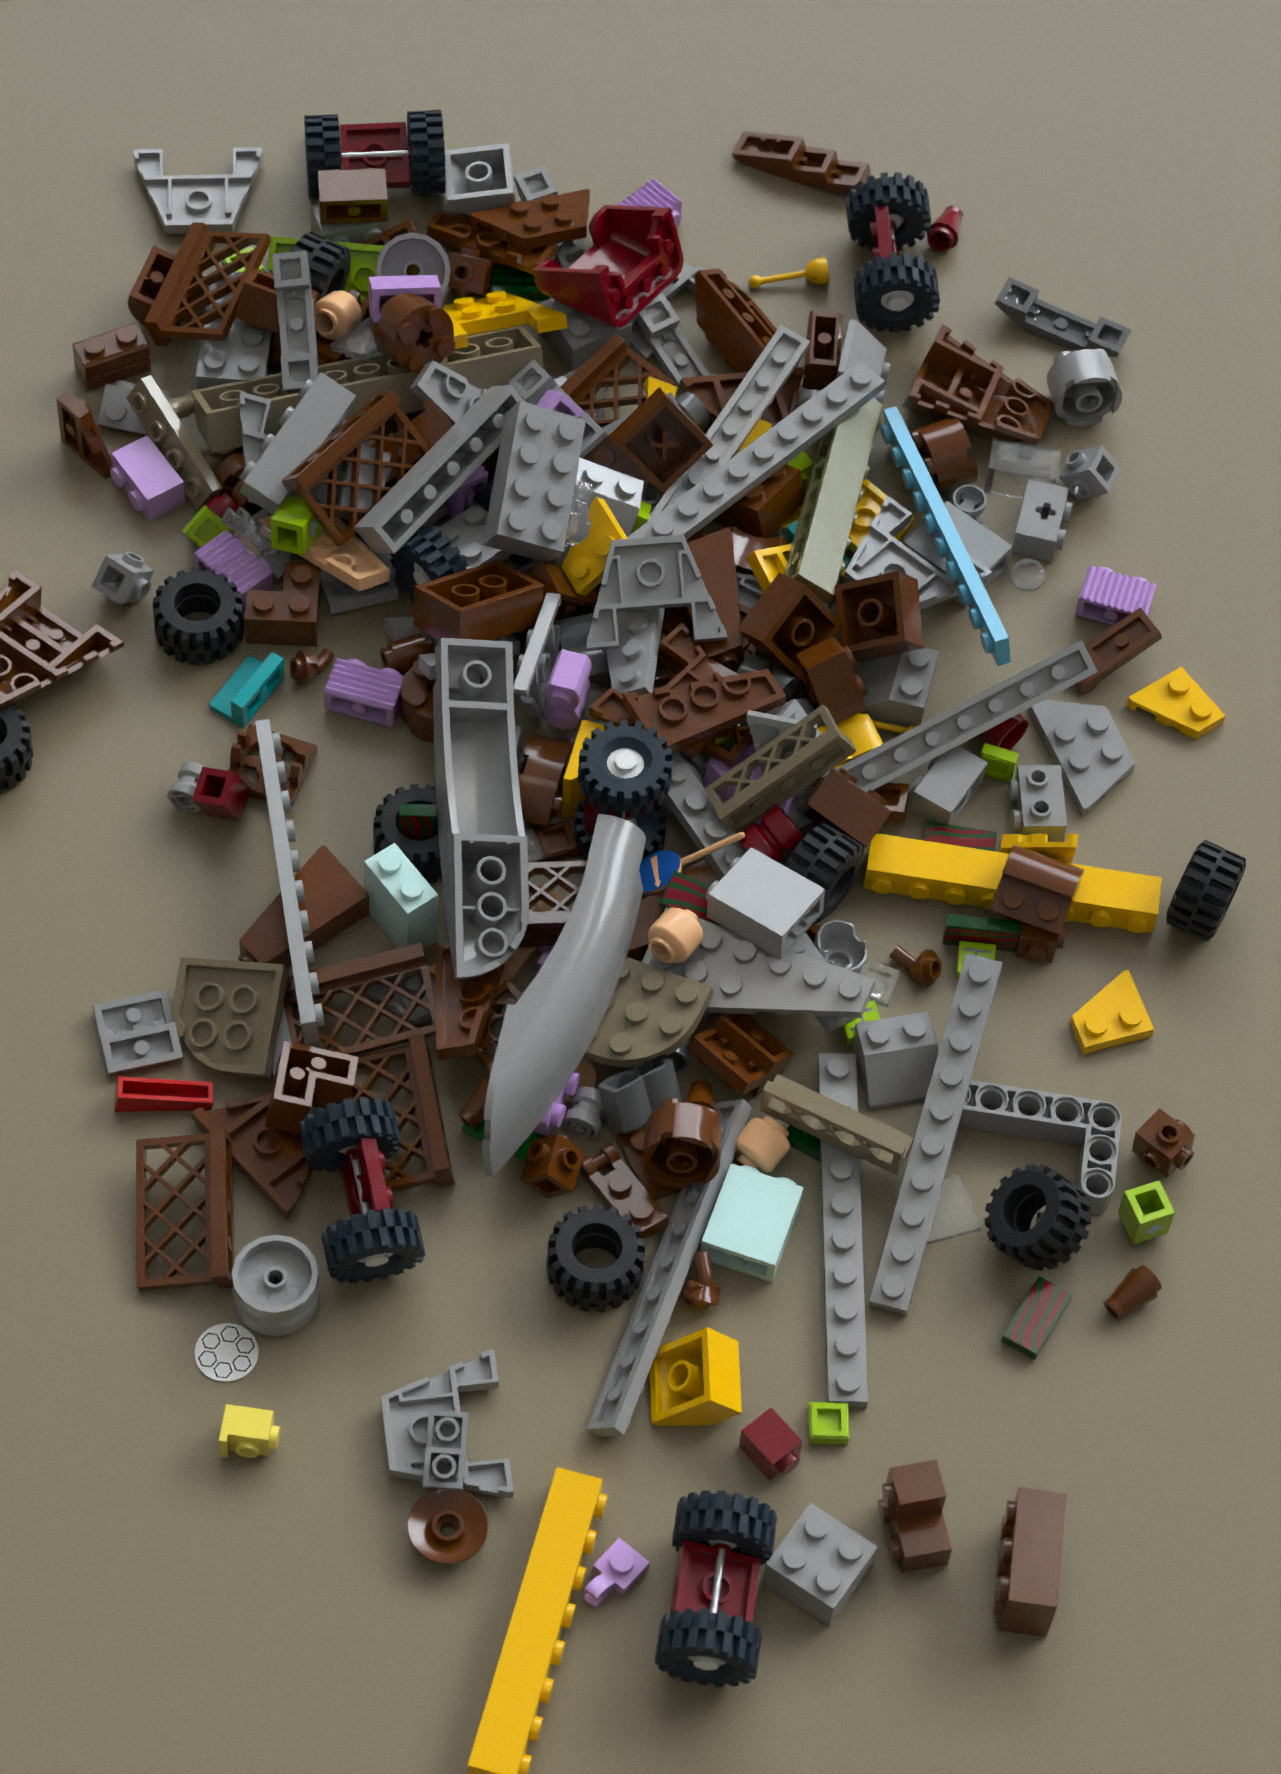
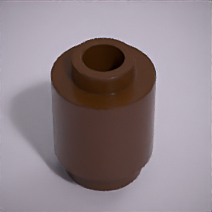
[380,633,435,675]

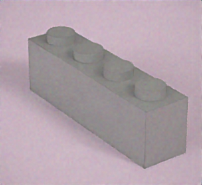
[240,372,356,515]

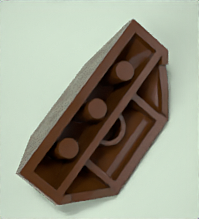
[695,269,799,372]

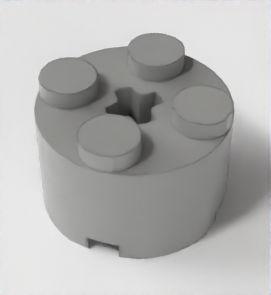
[1046,348,1122,427]

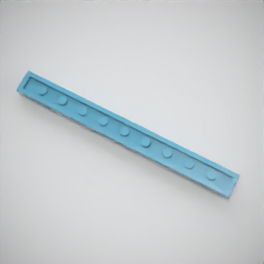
[880,406,1011,666]

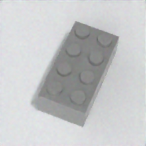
[195,270,276,390]
[483,401,586,563]

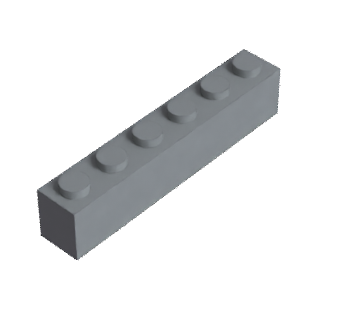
[353,384,525,554]

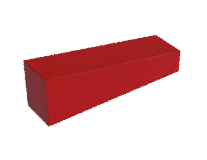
[114,1076,213,1112]

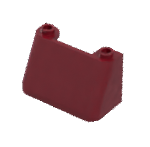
[533,205,684,328]

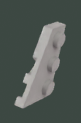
[409,361,487,426]

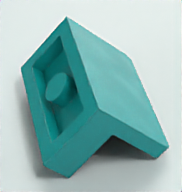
[209,652,285,728]

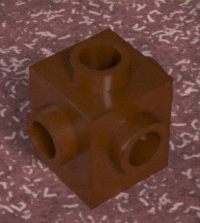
[447,247,495,297]
[1132,1108,1195,1178]
[521,1134,584,1198]

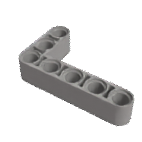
[959,1080,1122,1215]

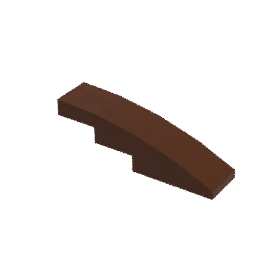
[732,131,871,194]

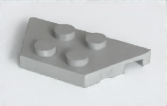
[514,593,561,718]
[1027,700,1135,817]

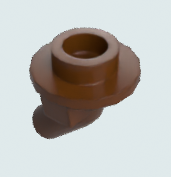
[289,648,335,686]
[889,945,942,986]
[682,1252,721,1309]

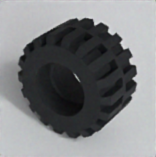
[290,232,351,303]
[153,568,244,665]
[0,704,33,794]
[373,784,442,884]
[784,822,865,923]
[1166,840,1246,941]
[984,1164,1092,1271]
[547,1204,645,1312]

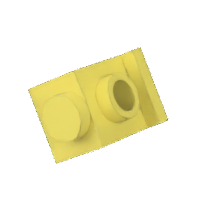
[219,1404,280,1458]

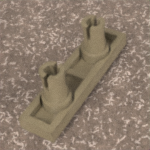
[126,375,229,510]

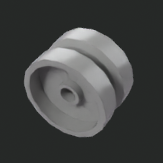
[375,232,451,295]
[232,1235,320,1337]

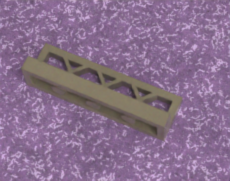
[705,705,856,833]
[760,1074,914,1175]

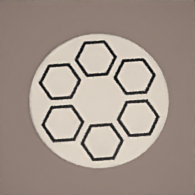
[194,1323,259,1382]

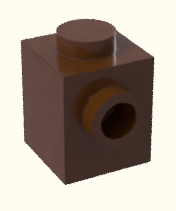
[1016,923,1066,962]

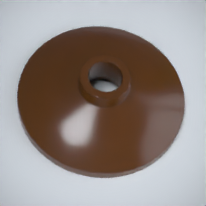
[408,1489,488,1565]

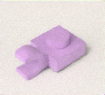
[583,1538,650,1609]

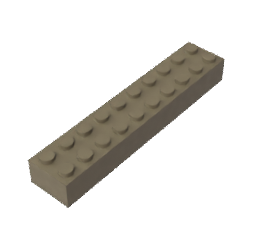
[192,325,544,454]

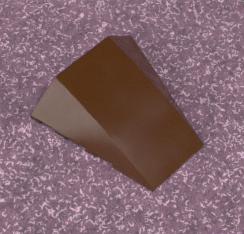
[902,324,1054,445]
[0,569,124,709]

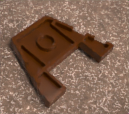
[589,622,723,757]

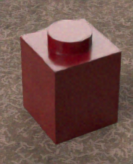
[192,767,251,822]
[739,1407,803,1480]

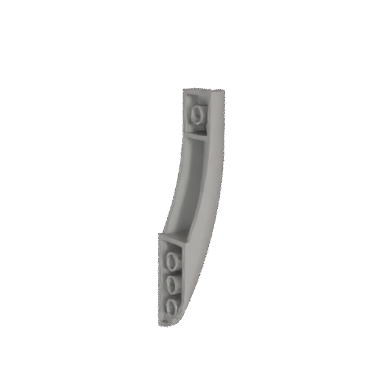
[433,638,529,980]
[482,814,646,1177]

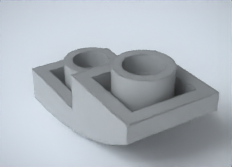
[422,1409,469,1490]

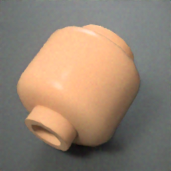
[314,291,362,340]
[647,908,704,963]
[735,1116,790,1173]

